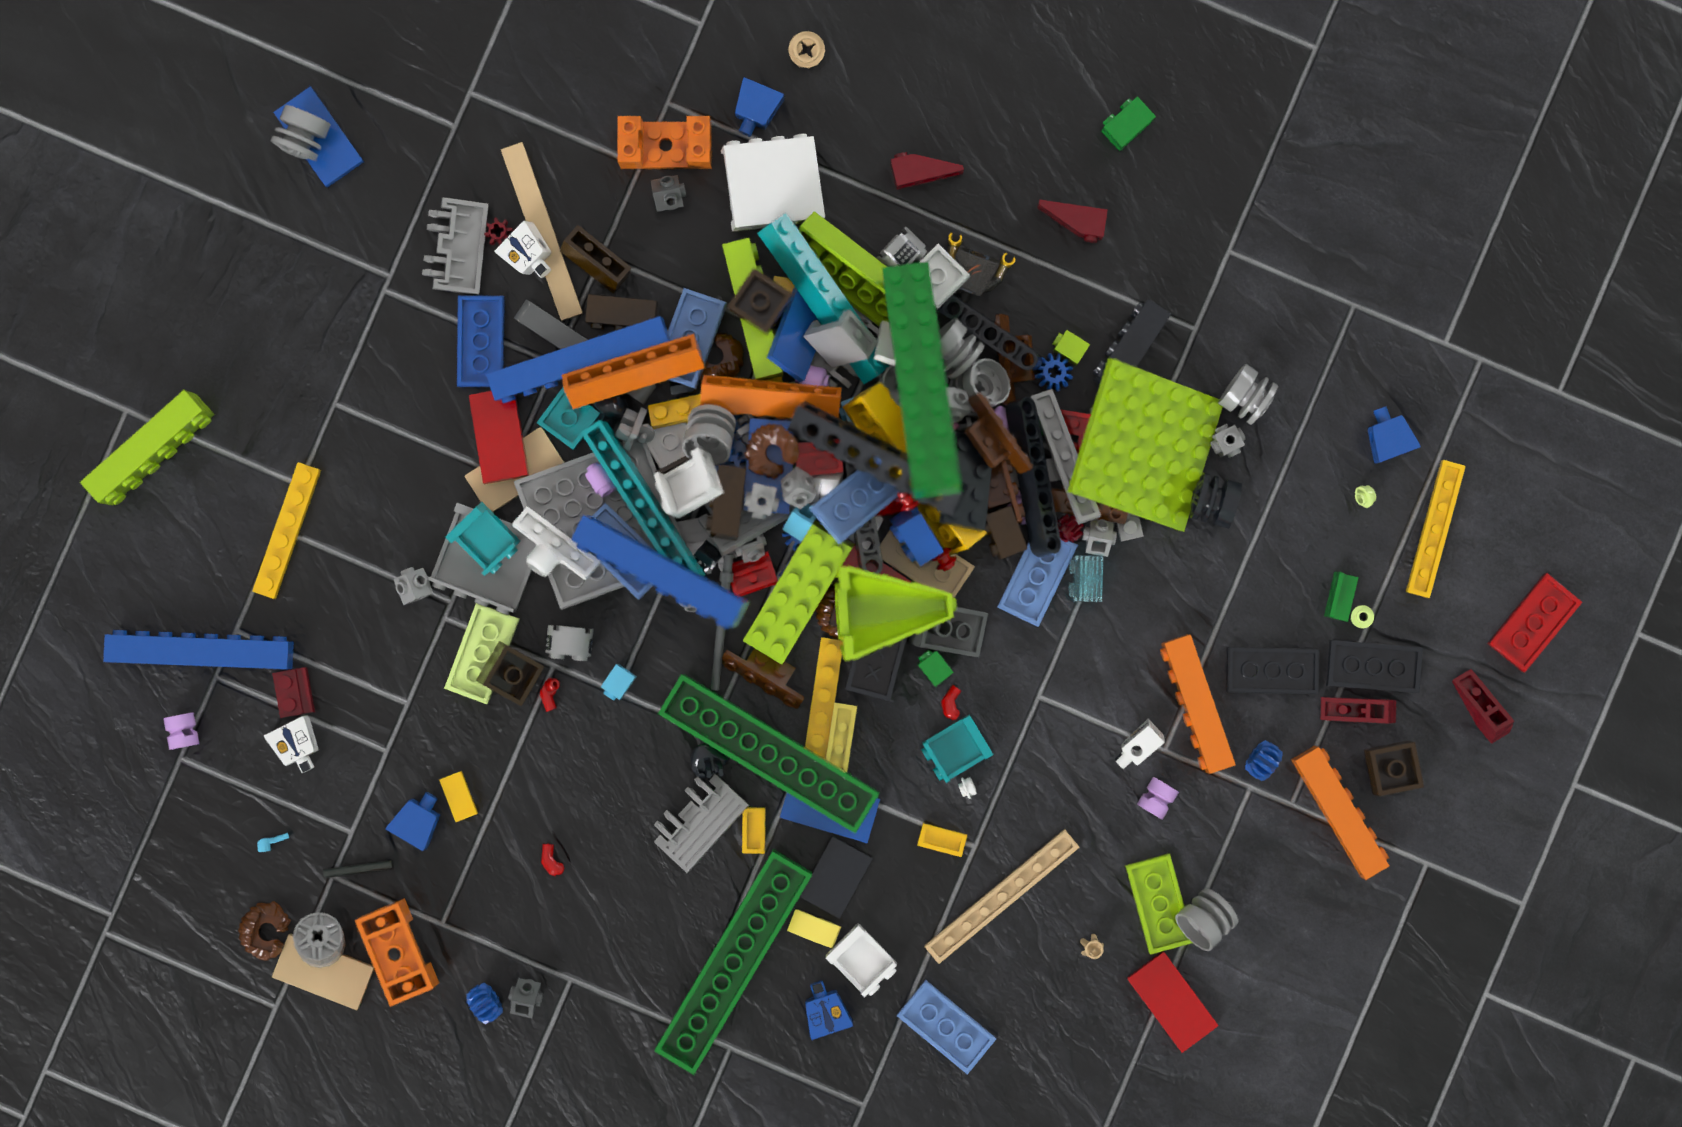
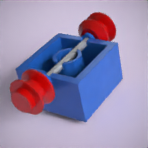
[889,492,957,571]

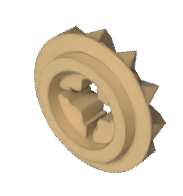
[789,31,825,69]

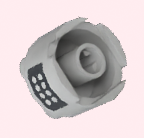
[876,227,927,267]
[545,625,594,661]

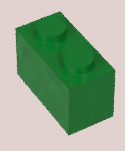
[1101,96,1156,152]
[917,649,954,687]

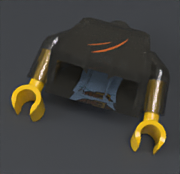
[946,233,1015,304]

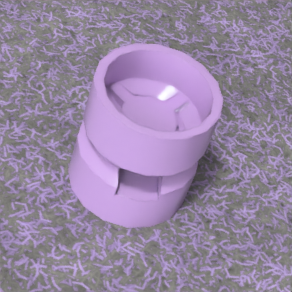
[163,712,200,750]
[1137,777,1179,820]

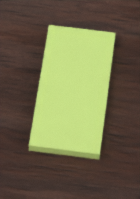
[444,603,520,704]

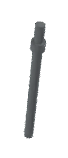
[710,554,734,690]

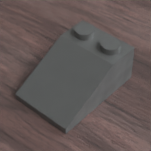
[907,606,988,658]

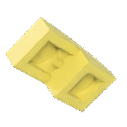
[787,909,841,948]

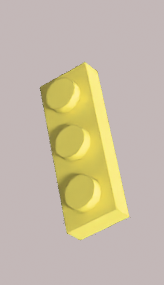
[826,702,858,772]

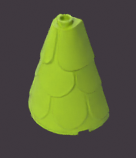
[835,566,957,660]

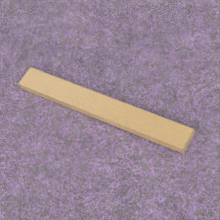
[501,142,583,321]
[924,829,1080,964]

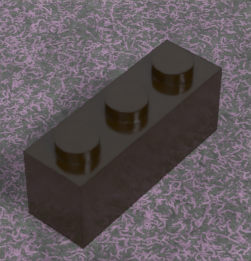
[560,225,632,294]
[585,294,658,331]
[706,465,746,541]

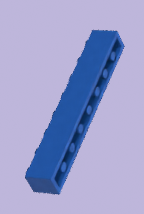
[486,316,671,404]
[571,515,750,629]
[103,630,294,669]

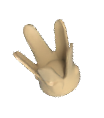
[1080,934,1104,959]

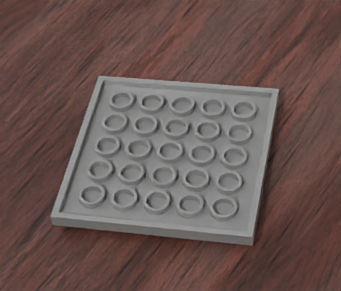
[514,438,682,610]

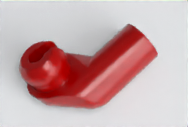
[539,678,560,712]
[941,684,961,720]
[541,844,564,876]

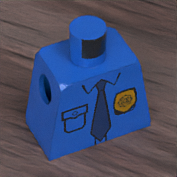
[805,981,853,1040]

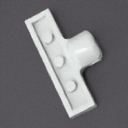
[513,506,600,581]

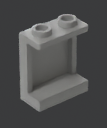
[804,310,878,368]

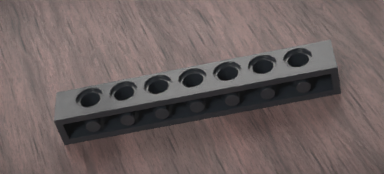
[787,401,969,515]

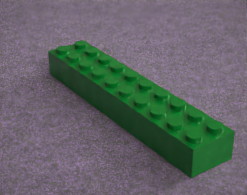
[882,262,961,499]
[658,674,880,834]
[654,849,813,1075]

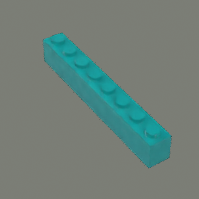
[757,213,890,384]
[581,420,706,576]

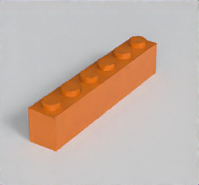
[562,334,705,409]
[700,375,841,419]
[1160,634,1236,774]
[1291,746,1389,880]

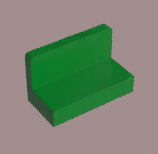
[1324,572,1358,622]

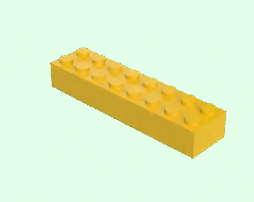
[843,382,987,555]

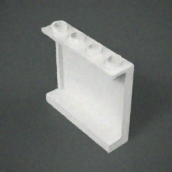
[721,134,825,232]

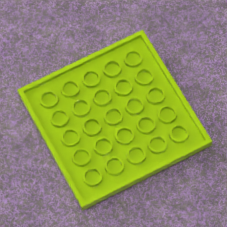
[1067,358,1223,532]

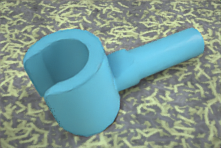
[257,833,289,852]

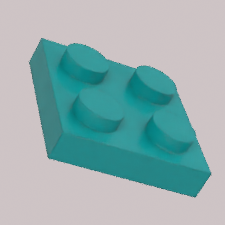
[537,386,600,450]

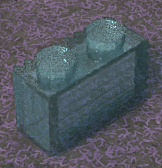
[1069,555,1103,602]

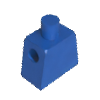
[735,77,784,137]
[1368,406,1421,464]
[386,792,440,851]

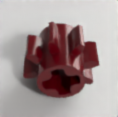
[484,218,514,245]
[1057,514,1084,543]

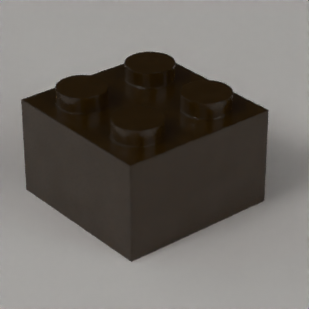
[727,268,793,336]
[985,506,1028,560]
[476,641,545,706]
[1364,740,1424,796]

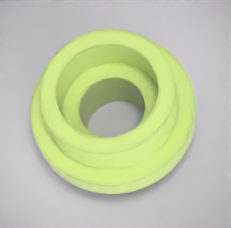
[1355,485,1376,508]
[1351,605,1374,628]

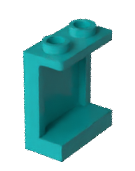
[445,502,520,576]
[921,714,993,783]

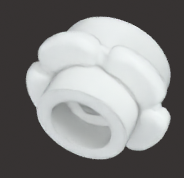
[958,777,977,799]

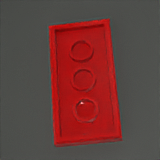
[469,391,529,485]
[1487,573,1582,673]
[1127,951,1219,1053]

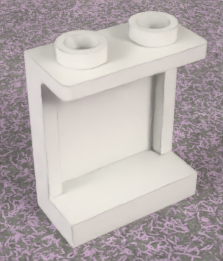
[654,447,724,518]
[825,923,897,997]

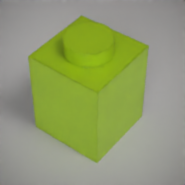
[1052,330,1090,366]

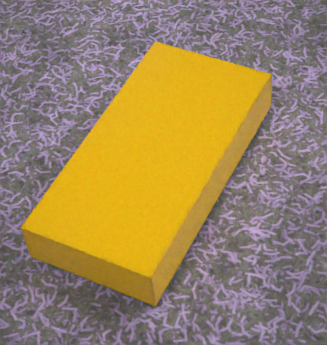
[439,771,478,822]
[742,807,766,854]
[917,823,967,857]

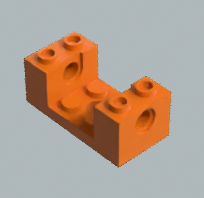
[618,116,712,169]
[355,898,439,1006]

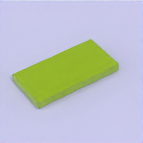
[1125,853,1192,955]

